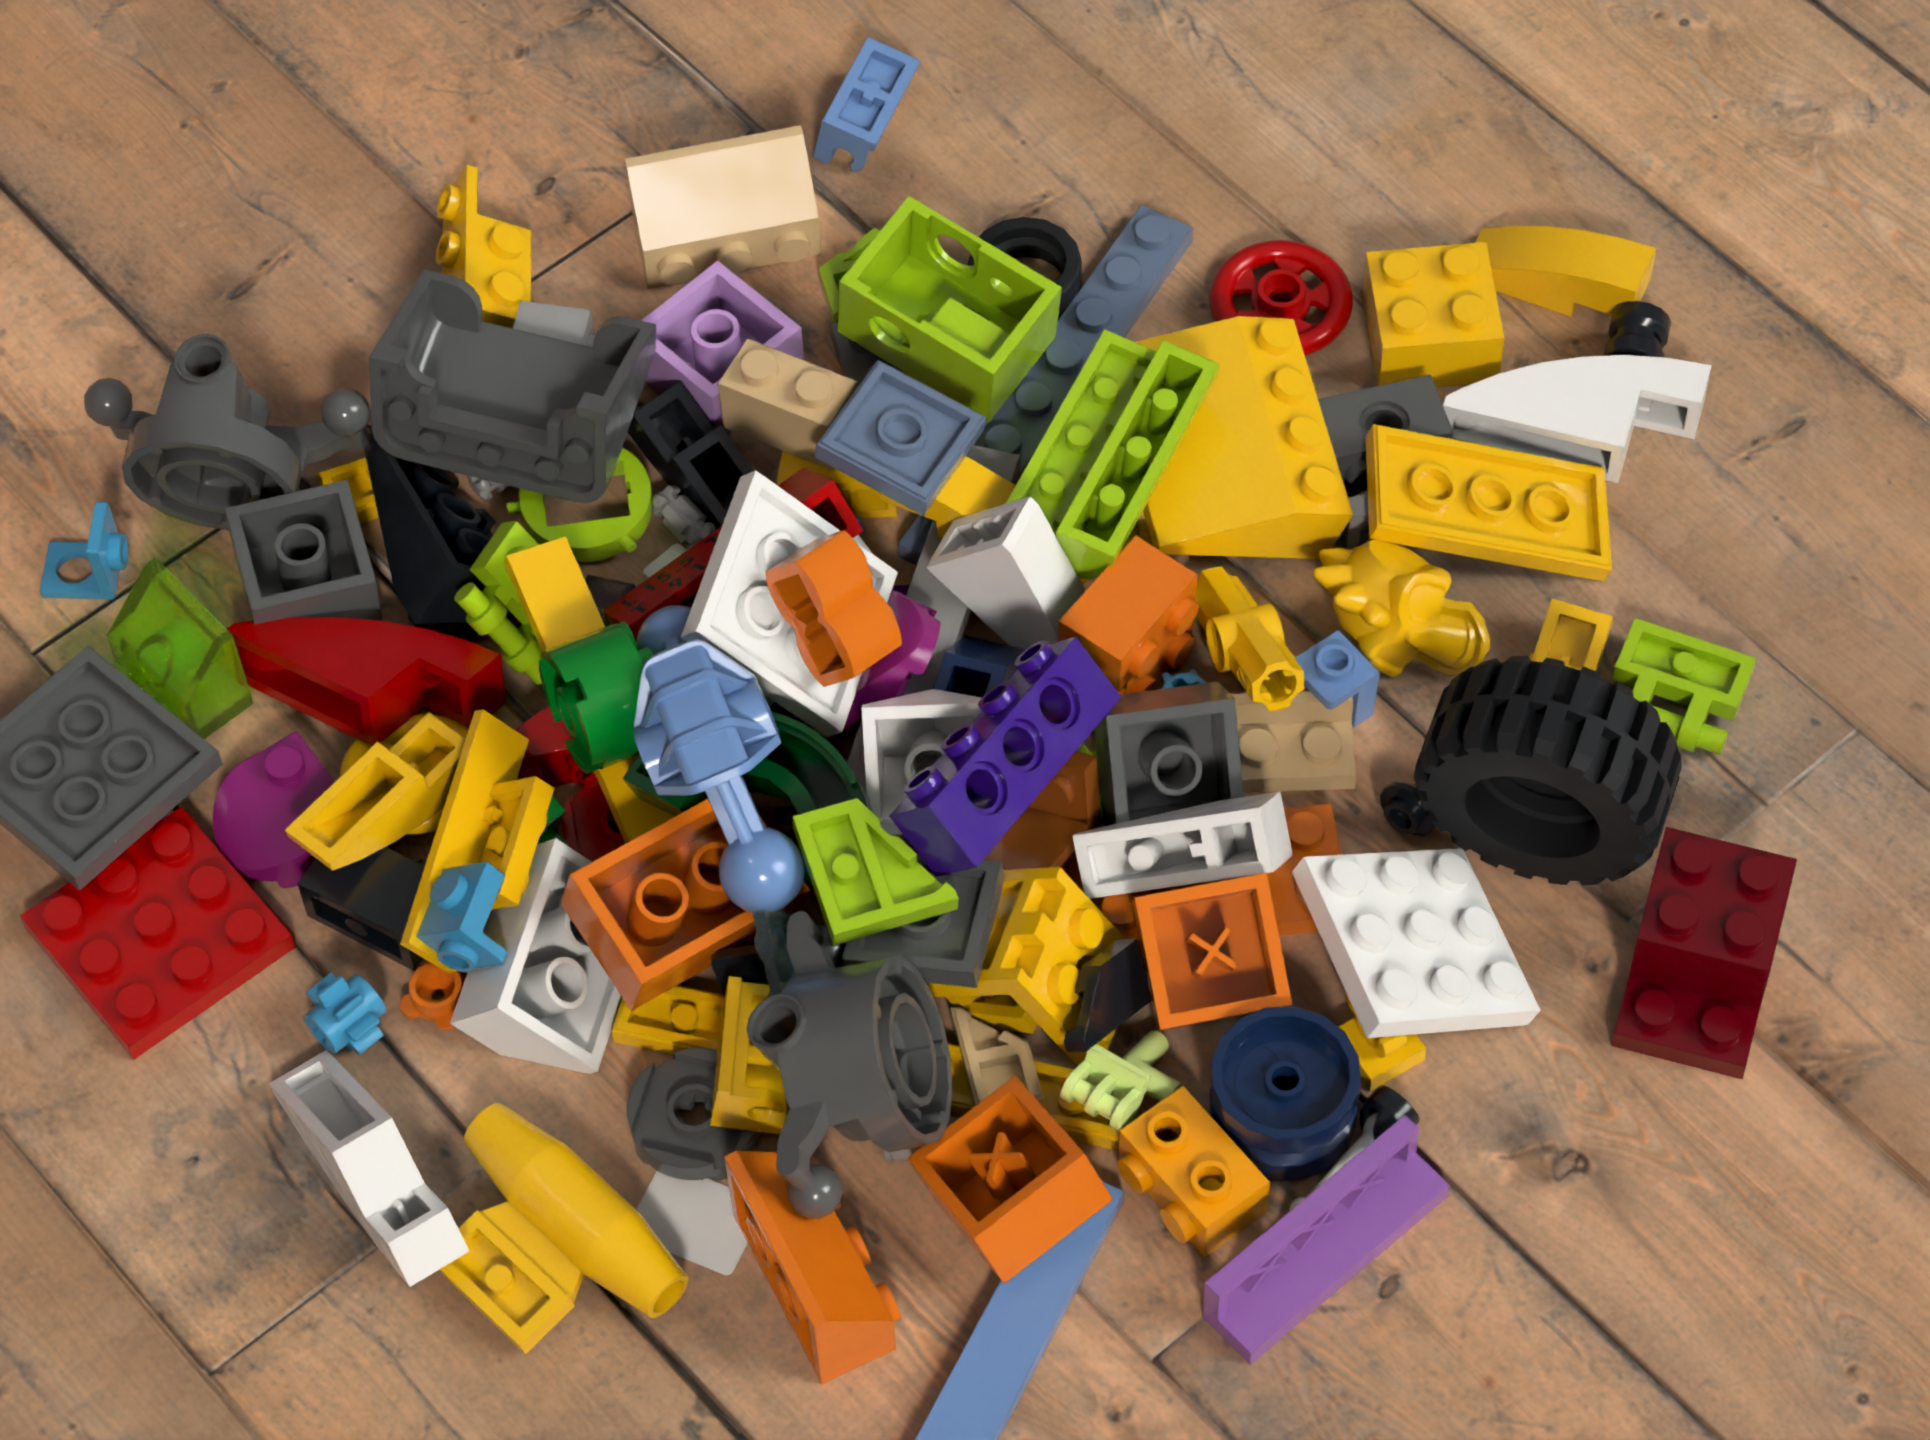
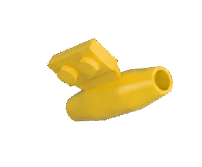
[438,1103,689,1355]

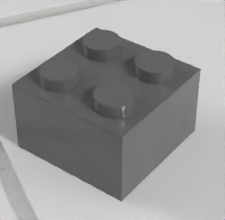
[225,480,382,624]
[1094,681,1244,826]

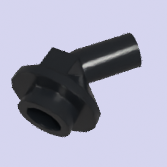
[1380,782,1436,836]

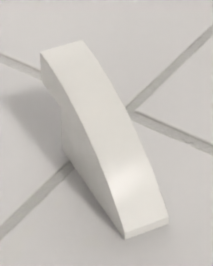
[1443,355,1712,483]
[269,1050,469,1287]

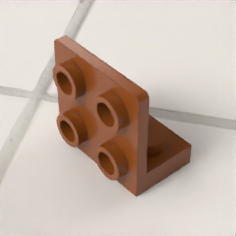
[983,751,1101,870]

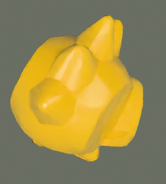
[1313,539,1490,677]

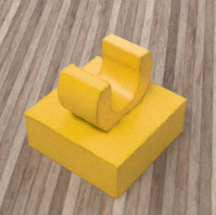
[1338,1015,1427,1092]

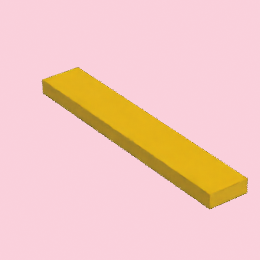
[504,536,674,844]

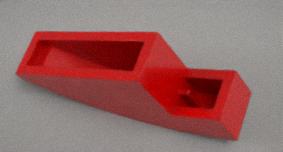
[225,617,506,746]

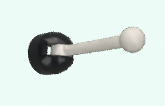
[1289,1085,1420,1211]

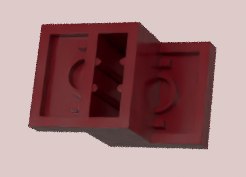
[1611,827,1797,1079]

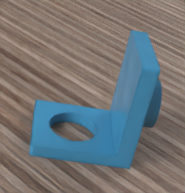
[40,502,128,600]

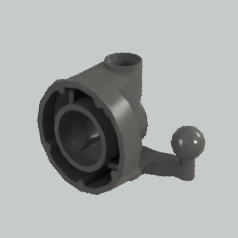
[84,334,370,530]
[747,911,953,1219]

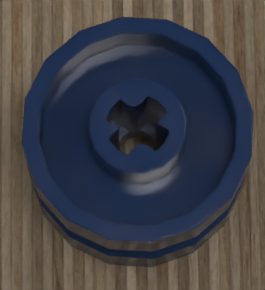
[1209,1006,1361,1181]

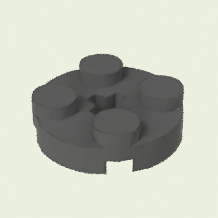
[627,1048,761,1181]

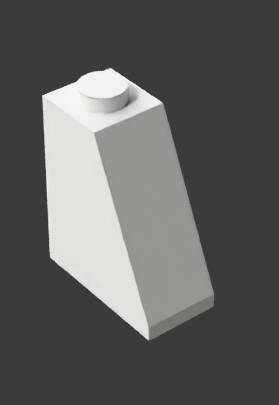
[926,496,1086,649]

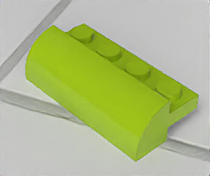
[1005,329,1220,579]

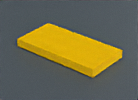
[1365,424,1612,582]

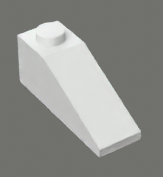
[1072,792,1293,899]

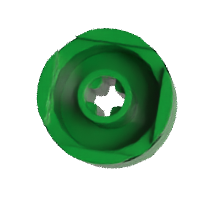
[539,622,654,774]

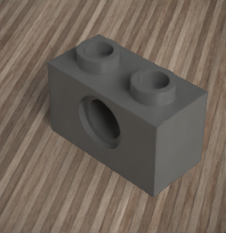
[1318,375,1453,491]

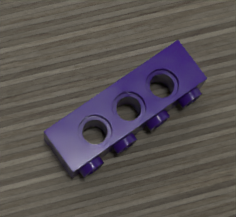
[889,637,1121,877]

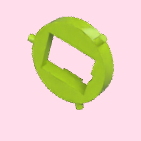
[507,447,653,562]

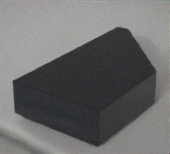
[1064,939,1152,1052]

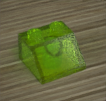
[106,557,254,739]

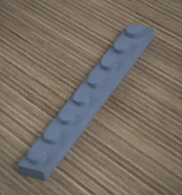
[898,205,1193,566]

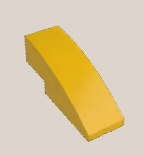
[1475,226,1657,317]
[285,712,466,871]

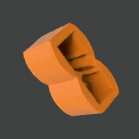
[766,530,902,687]

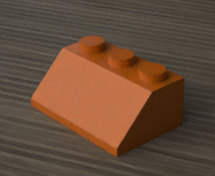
[724,1151,901,1384]

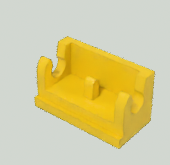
[710,976,787,1134]

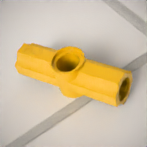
[1195,566,1305,712]

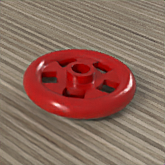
[1209,240,1353,356]

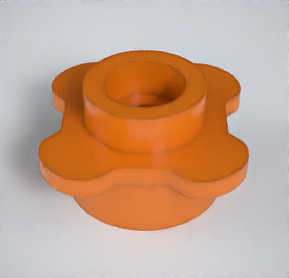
[400,962,467,1031]

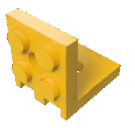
[927,867,1142,1066]

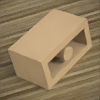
[718,338,858,471]

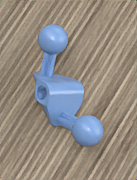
[633,605,805,914]

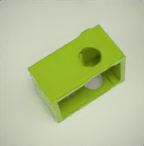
[838,196,1062,423]

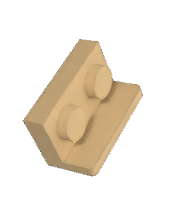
[1231,689,1356,793]

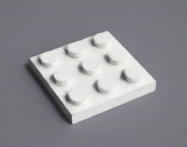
[681,470,898,737]
[1292,848,1541,1038]

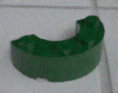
[623,712,873,888]

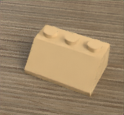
[625,125,822,288]

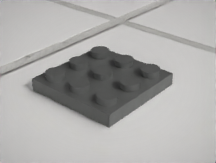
[0,646,223,891]

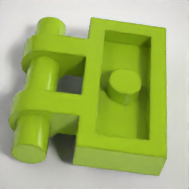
[454,521,544,685]
[1612,618,1756,755]

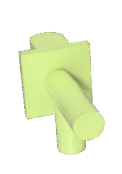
[1060,1031,1182,1131]

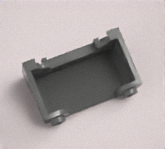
[369,269,656,503]

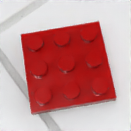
[20,807,296,1060]

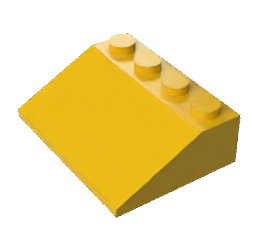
[1136,316,1353,559]

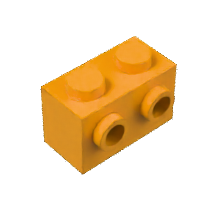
[1117,1086,1270,1258]

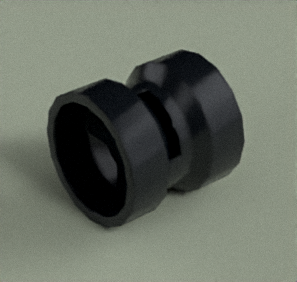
[1603,301,1671,357]

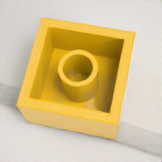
[1363,242,1505,387]

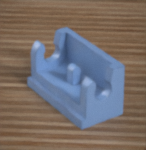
[813,37,921,172]

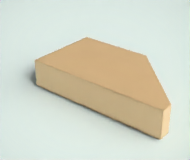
[950,1006,1044,1107]

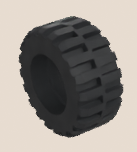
[1414,656,1682,886]

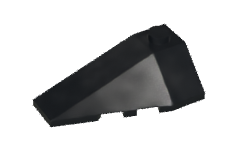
[364,424,516,639]

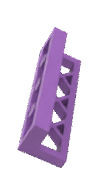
[1203,1115,1450,1365]

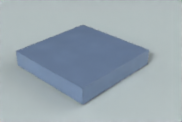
[814,360,987,516]

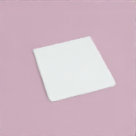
[636,1171,748,1275]

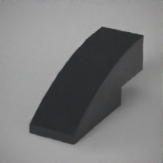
[628,381,754,529]

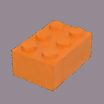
[561,799,809,1011]

